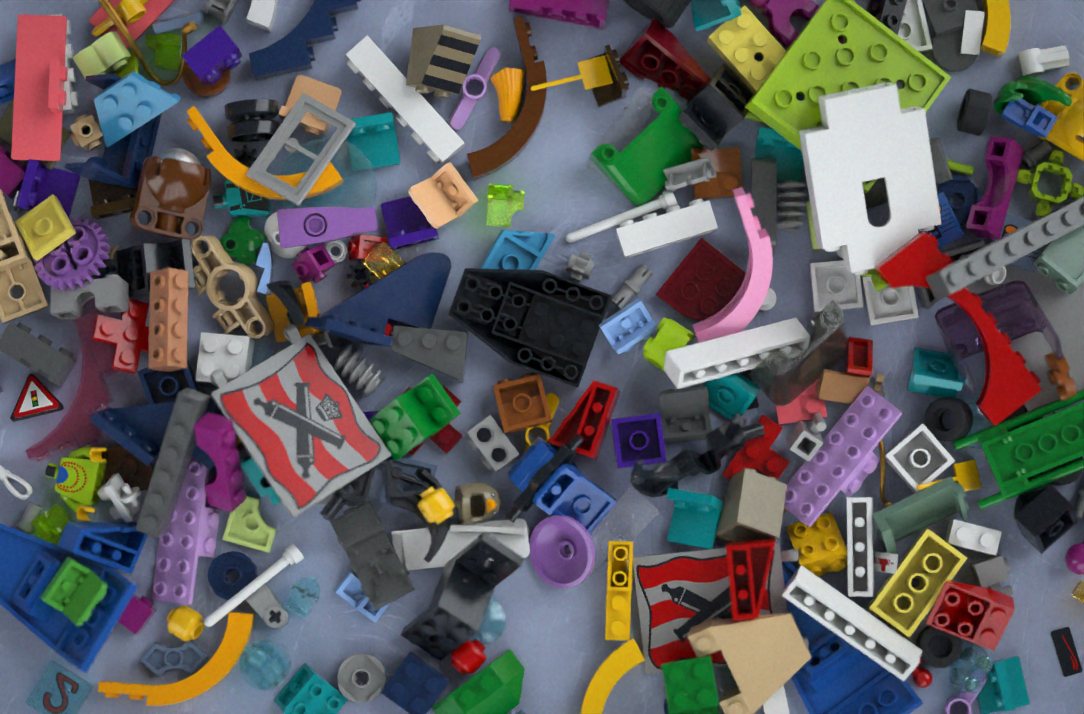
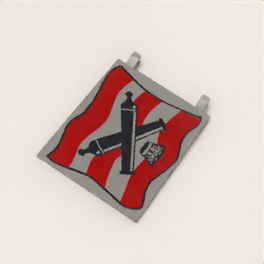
[210,324,391,518]
[633,542,809,674]

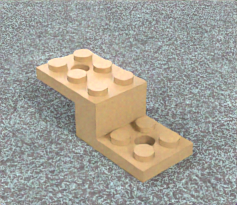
[0,189,50,324]

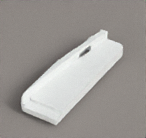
[391,518,530,570]

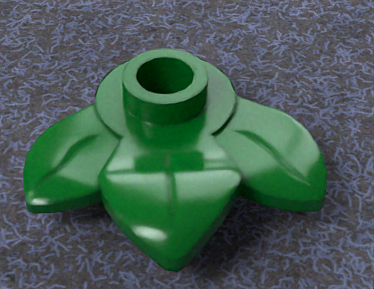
[220,216,267,265]

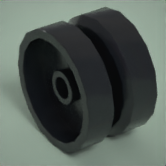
[225,99,280,142]

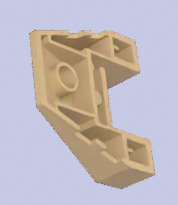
[688,613,811,714]

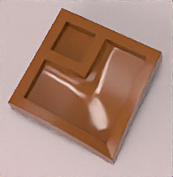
[691,147,743,200]

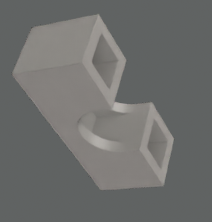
[51,274,129,321]

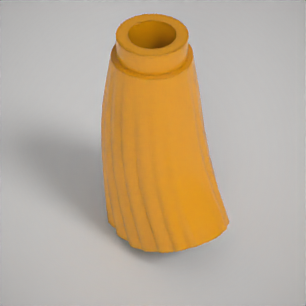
[490,67,525,123]

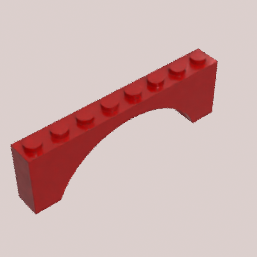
[874,232,1042,426]

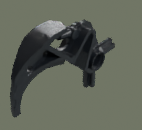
[630,413,765,497]
[320,459,451,563]

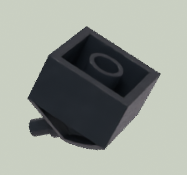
[1014,476,1078,554]

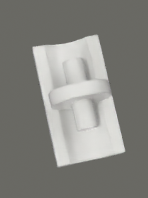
[97,473,141,523]

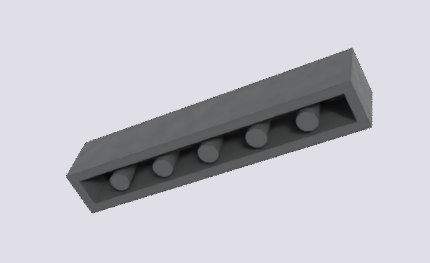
[136,388,211,538]

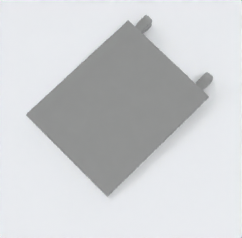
[967,243,1084,418]

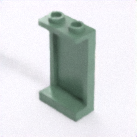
[1033,225,1084,294]
[871,476,969,554]

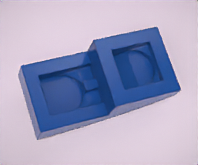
[1000,99,1058,138]

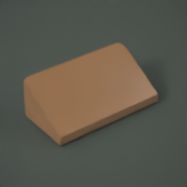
[815,369,870,404]

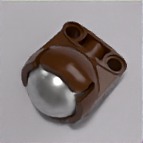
[129,148,212,240]

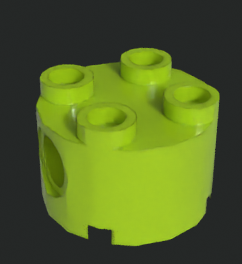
[642,317,695,373]

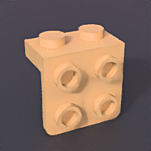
[278,75,342,136]
[408,162,479,229]

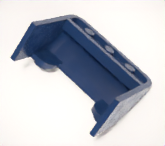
[64,74,162,188]

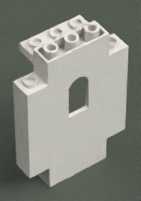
[799,82,941,275]

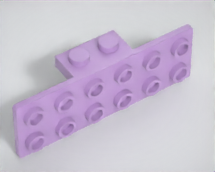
[784,386,902,527]
[151,456,220,605]

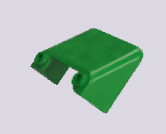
[589,87,704,206]

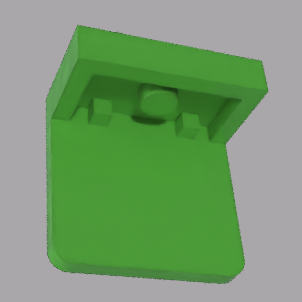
[40,556,107,626]

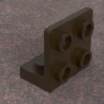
[587,45,629,108]
[88,179,138,220]

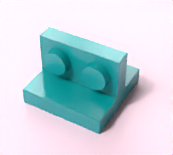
[907,347,963,398]
[703,372,760,421]
[970,656,1030,714]

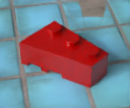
[547,380,621,461]
[726,538,776,621]

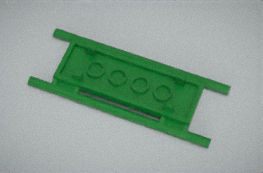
[952,389,1084,510]

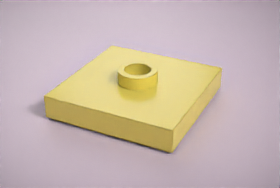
[14,194,76,261]

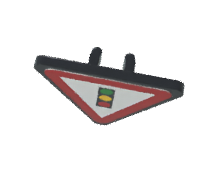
[10,374,64,422]

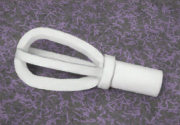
[0,465,33,500]

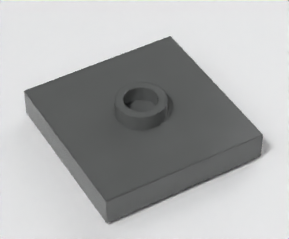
[922,0,979,37]

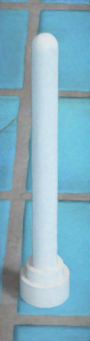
[566,190,678,243]
[204,543,304,627]

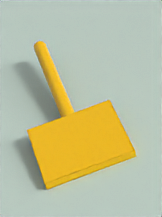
[530,55,613,91]
[916,459,982,492]

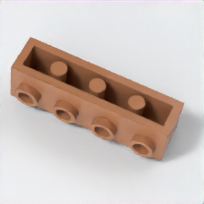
[148,268,188,372]

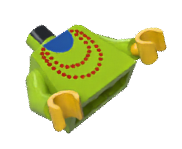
[45,446,107,522]

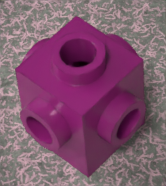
[291,244,335,284]

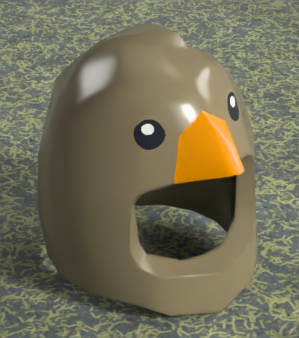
[455,482,502,525]

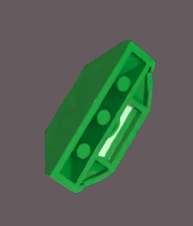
[431,649,525,714]

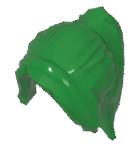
[994,75,1072,120]

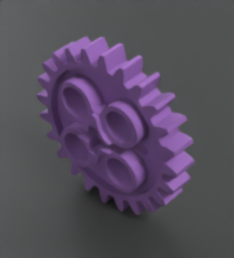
[33,217,111,291]

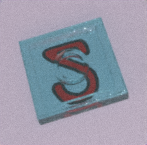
[25,660,94,714]

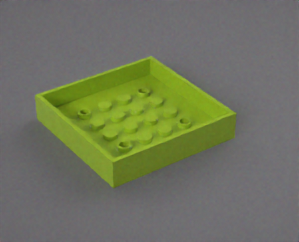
[745,0,951,194]

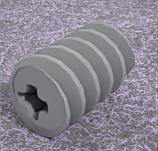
[776,180,808,232]
[334,344,387,397]

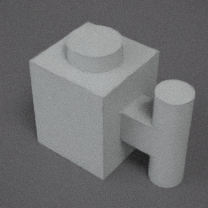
[786,412,826,462]
[970,554,1013,596]

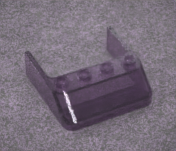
[935,280,1063,394]

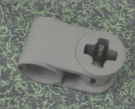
[203,0,238,25]
[246,583,289,629]

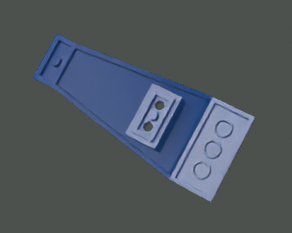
[0,523,138,673]
[782,561,923,714]

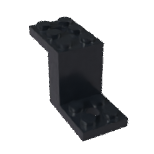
[401,532,524,661]

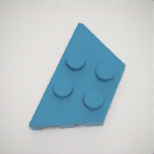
[94,71,181,147]
[479,230,555,270]

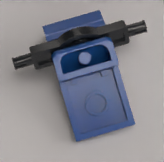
[506,433,617,534]

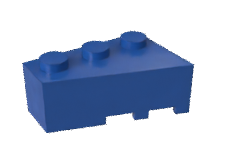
[58,522,148,574]

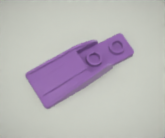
[277,207,377,248]

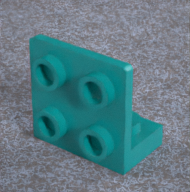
[690,0,742,31]
[347,112,401,172]
[754,127,803,183]
[666,488,724,549]
[273,663,348,714]

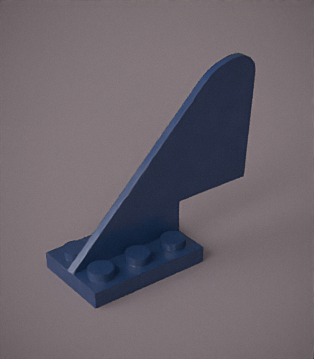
[305,252,451,347]
[90,397,238,470]

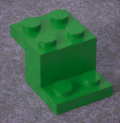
[368,373,461,462]
[661,656,719,714]

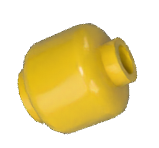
[418,487,455,525]
[166,605,204,642]

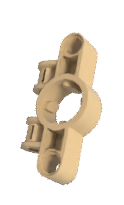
[191,235,274,339]

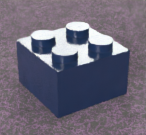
[137,359,199,404]
[381,652,450,714]

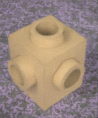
[70,114,104,152]

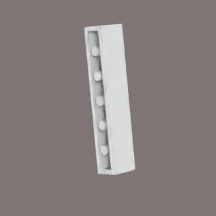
[346,35,465,165]
[664,318,810,389]
[782,565,923,681]

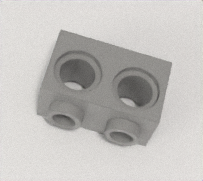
[466,415,520,473]

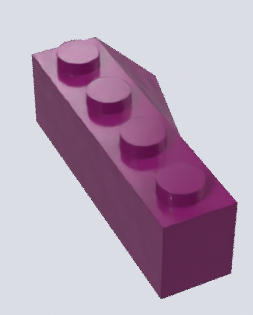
[509,0,610,30]

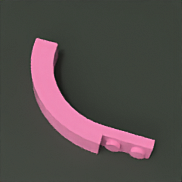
[692,187,773,343]

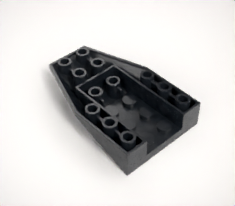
[448,268,612,387]

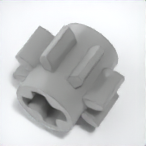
[566,251,595,282]

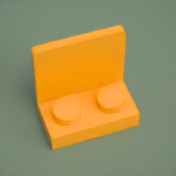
[266,282,323,343]

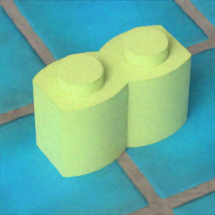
[72,31,131,83]

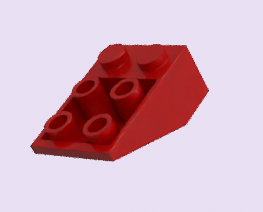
[926,580,1015,651]

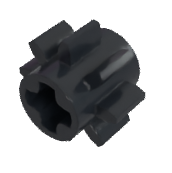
[234,144,257,168]
[346,260,377,290]

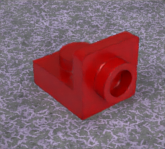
[347,234,387,263]

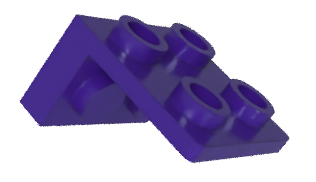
[16,159,81,218]
[381,196,439,251]

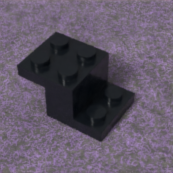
[677,63,754,151]
[116,239,195,299]

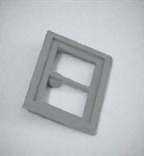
[246,93,356,206]

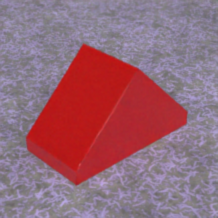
[844,337,873,377]

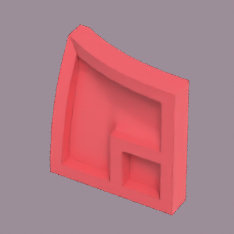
[771,369,827,426]

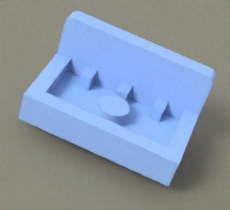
[598,298,658,354]

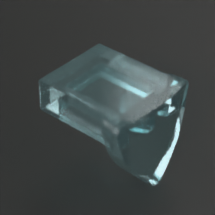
[284,577,320,619]

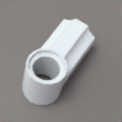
[1018,45,1070,76]

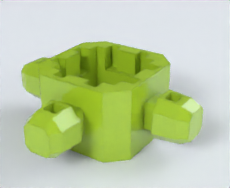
[1016,150,1084,217]

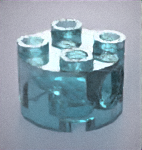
[239,640,292,690]

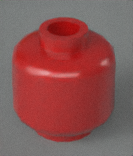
[450,638,487,675]

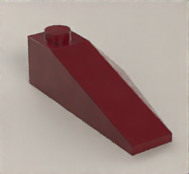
[620,18,710,100]

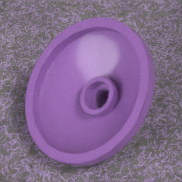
[529,515,595,589]

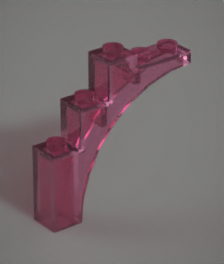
[25,310,119,462]

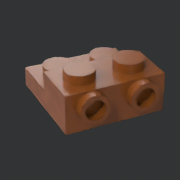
[493,373,552,434]

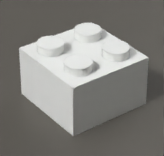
[195,332,255,386]
[885,424,955,494]

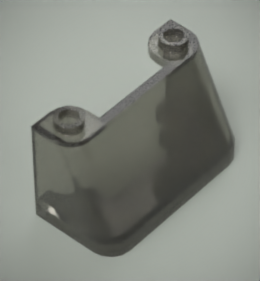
[748,300,848,406]

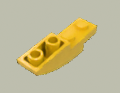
[605,541,633,641]

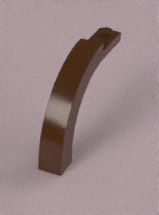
[467,16,547,181]

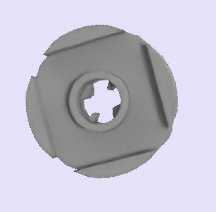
[337,653,387,703]

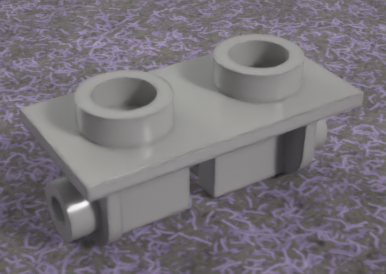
[663,156,717,191]

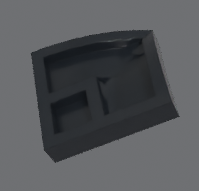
[266,280,307,330]

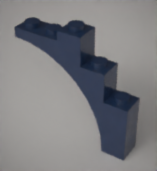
[248,0,361,81]

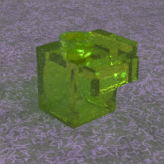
[145,33,182,71]
[486,184,525,227]
[31,504,74,546]

